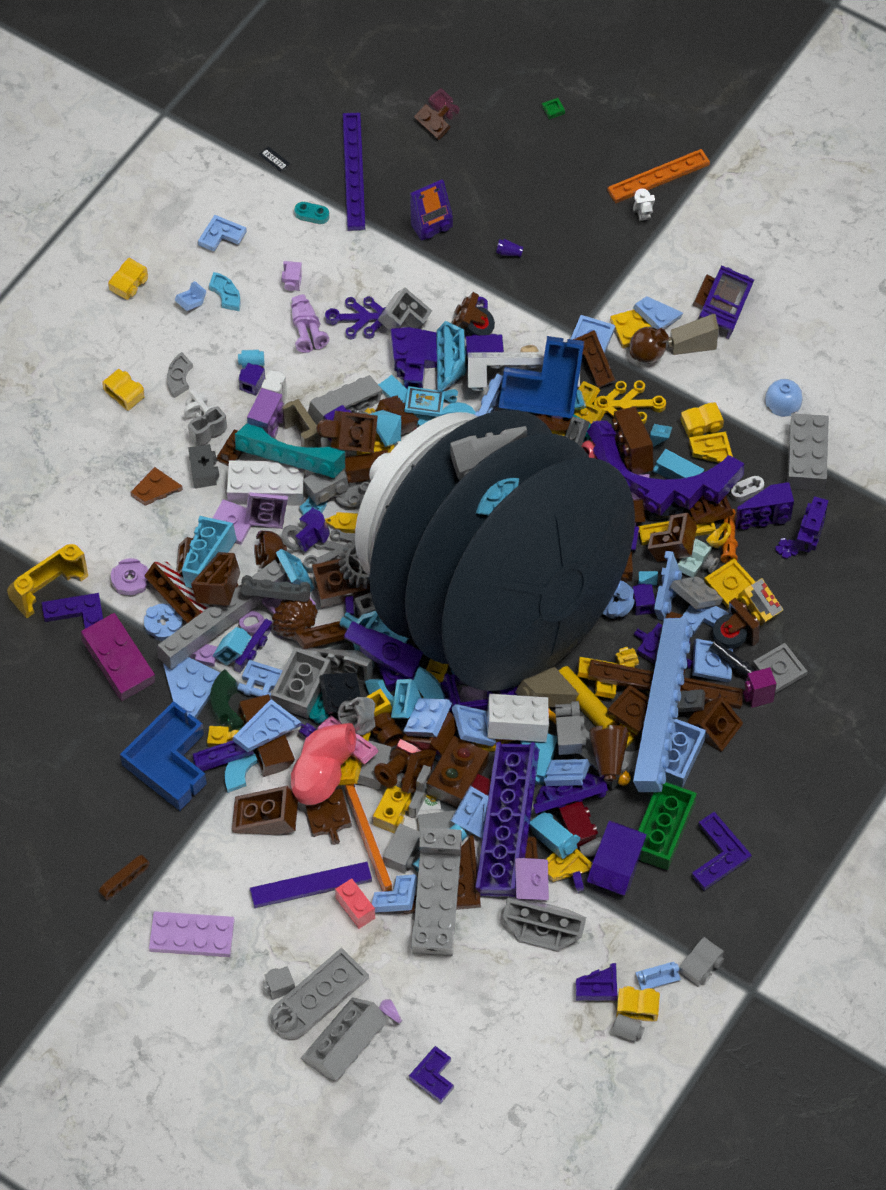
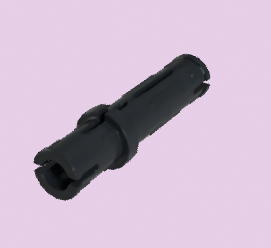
[709,639,756,678]

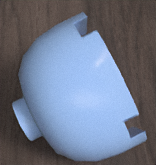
[765,379,803,417]

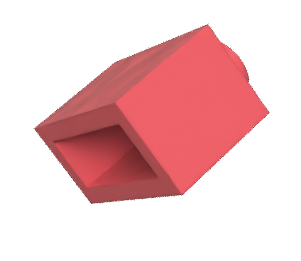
[335,878,375,929]

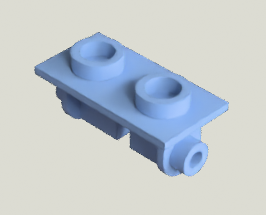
[635,962,681,990]

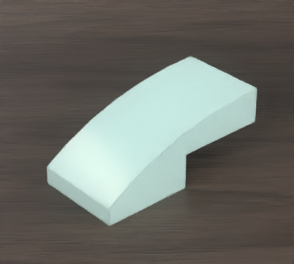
[678,538,712,577]

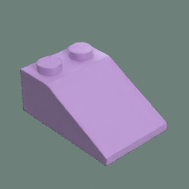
[245,492,288,529]

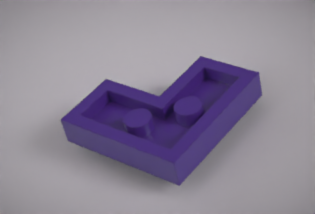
[409,1046,454,1103]

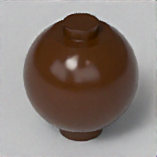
[630,327,669,364]

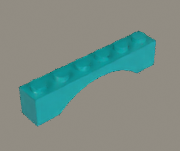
[235,423,345,478]

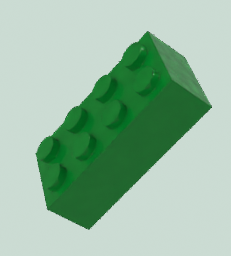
[638,782,697,870]

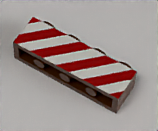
[144,562,209,623]

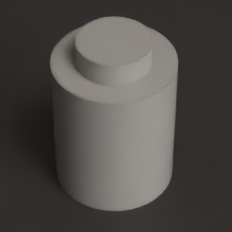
[612,1014,645,1042]

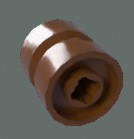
[372,712,404,748]

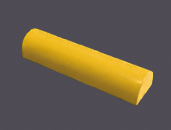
[559,666,619,729]

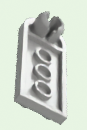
[270,947,369,1039]

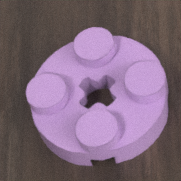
[111,558,149,595]

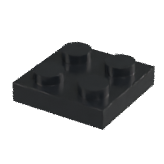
[319,673,360,714]

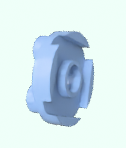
[603,581,634,619]
[144,604,183,641]

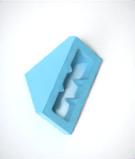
[370,410,401,447]
[650,424,672,447]

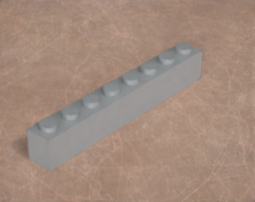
[158,560,287,670]

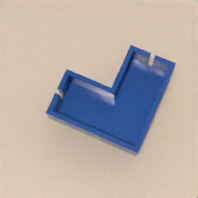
[499,336,584,418]
[120,701,207,811]

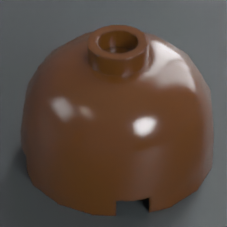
[254,530,287,569]

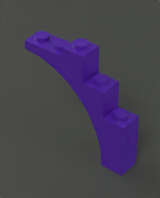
[620,455,744,516]

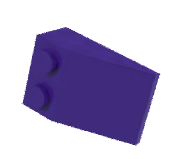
[391,327,437,371]
[587,820,647,896]

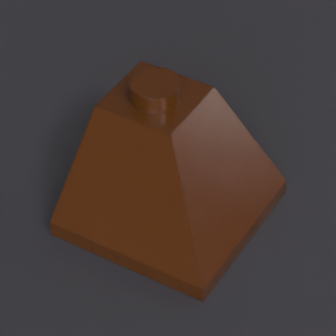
[687,696,743,752]

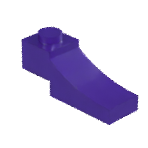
[587,421,627,472]

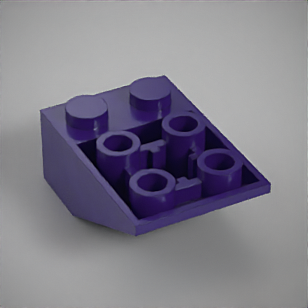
[735,482,794,529]

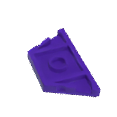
[533,778,608,814]

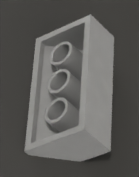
[301,997,388,1080]

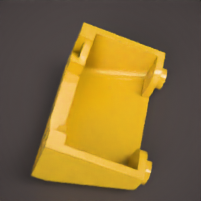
[7,544,89,618]

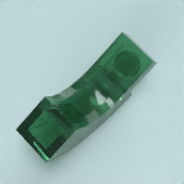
[210,669,244,731]

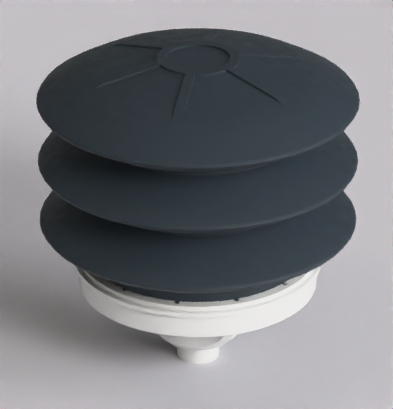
[355,410,635,691]

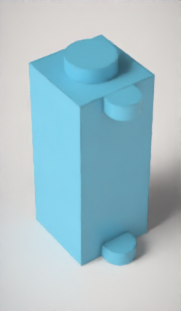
[653,449,704,479]
[530,811,580,860]

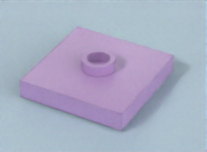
[213,499,252,545]
[515,858,549,900]

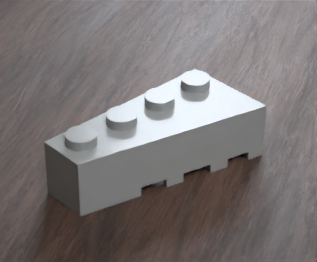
[308,375,383,438]

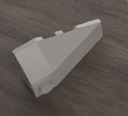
[450,426,527,481]
[299,648,377,684]

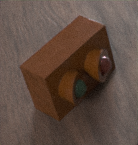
[426,736,489,808]

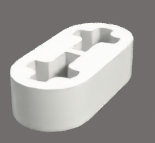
[730,476,764,502]

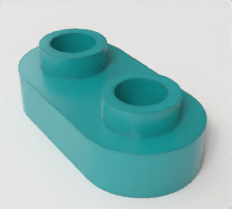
[294,202,330,224]
[310,691,329,723]

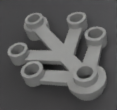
[304,529,357,572]

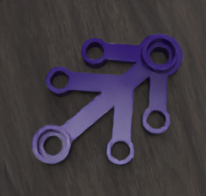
[325,296,386,340]

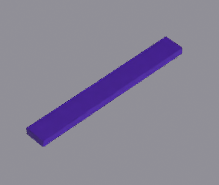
[343,113,366,231]

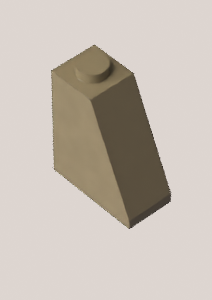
[667,314,719,355]
[516,667,579,707]

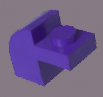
[295,507,330,552]

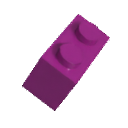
[743,667,777,708]

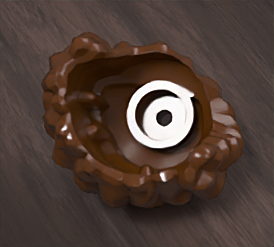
[272,599,318,641]

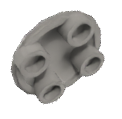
[335,481,370,507]

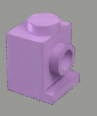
[282,261,302,291]

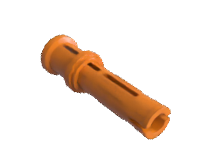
[721,509,738,563]

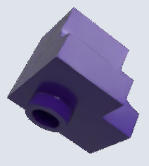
[397,356,425,390]

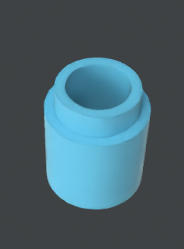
[238,349,265,368]

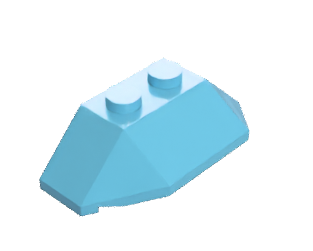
[437,321,467,392]

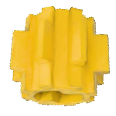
[615,647,639,668]

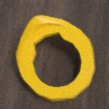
[706,522,731,549]

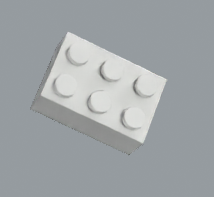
[487,694,549,742]

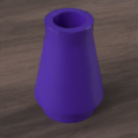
[496,239,523,257]

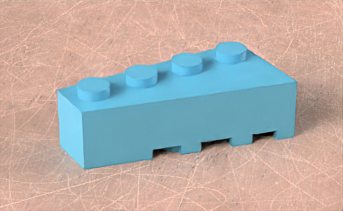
[182,516,237,588]

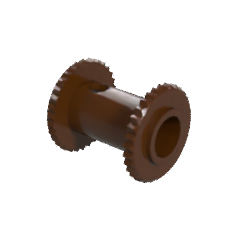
[374,749,409,787]

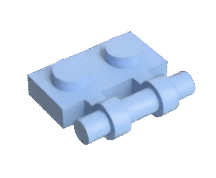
[237,660,283,698]

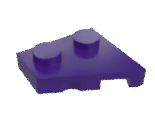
[576,963,617,1001]

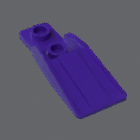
[344,621,423,678]

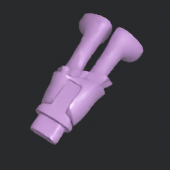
[291,294,329,353]

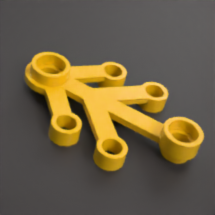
[594,380,666,424]

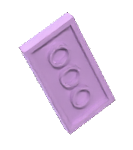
[149,911,235,957]

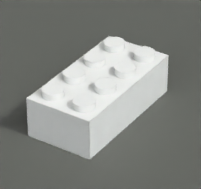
[227,461,305,506]

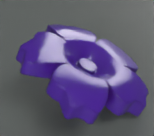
[775,538,799,559]

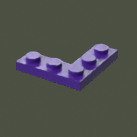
[42,593,103,629]
[692,812,752,891]

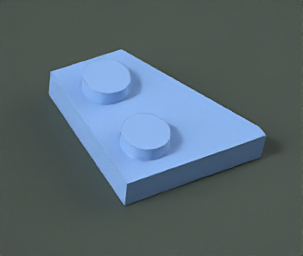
[633,296,683,330]

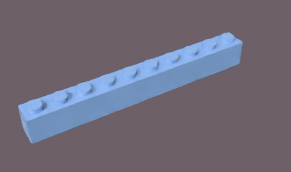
[633,618,693,792]

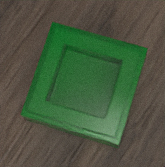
[542,98,565,120]

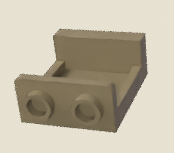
[282,399,322,448]

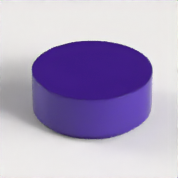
[572,871,584,892]

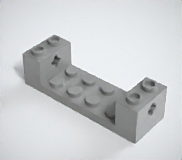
[411,827,462,956]

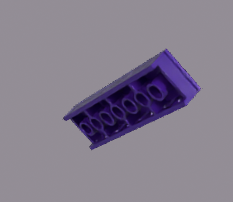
[476,742,540,897]

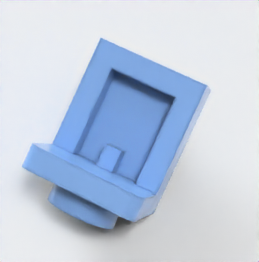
[175,281,206,311]

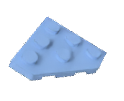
[163,657,224,718]

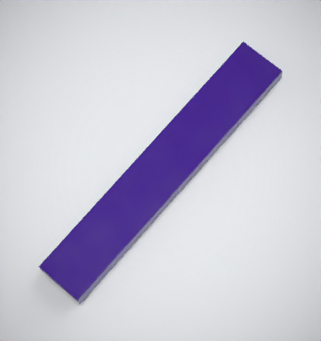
[250,861,372,908]

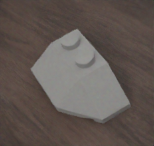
[503,897,587,951]

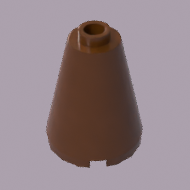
[589,725,629,782]

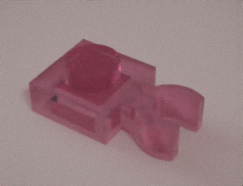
[428,88,460,119]

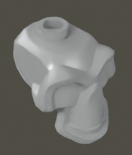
[338,697,375,735]

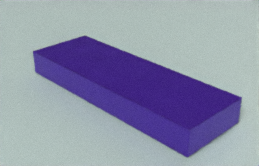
[193,740,254,771]

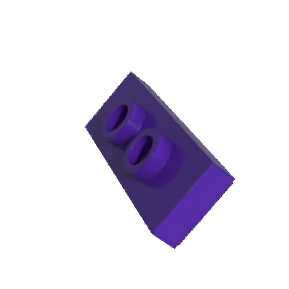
[234,618,272,673]

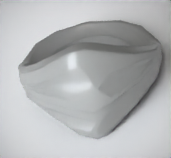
[282,525,303,550]

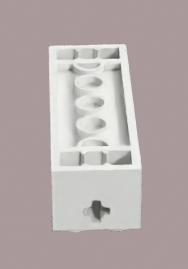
[468,352,580,391]

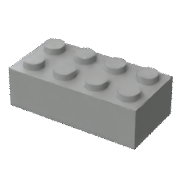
[787,413,829,491]

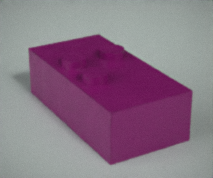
[81,613,155,702]

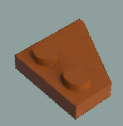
[130,467,183,506]

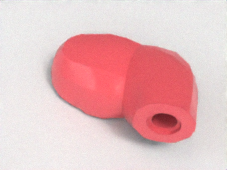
[291,723,356,805]

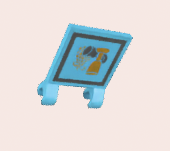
[405,386,458,417]

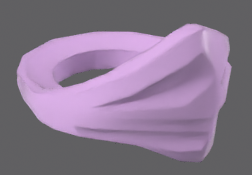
[239,611,264,636]
[379,999,403,1024]

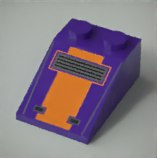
[410,179,453,241]

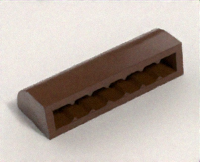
[238,694,295,777]

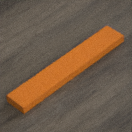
[607,149,710,204]
[345,784,392,892]

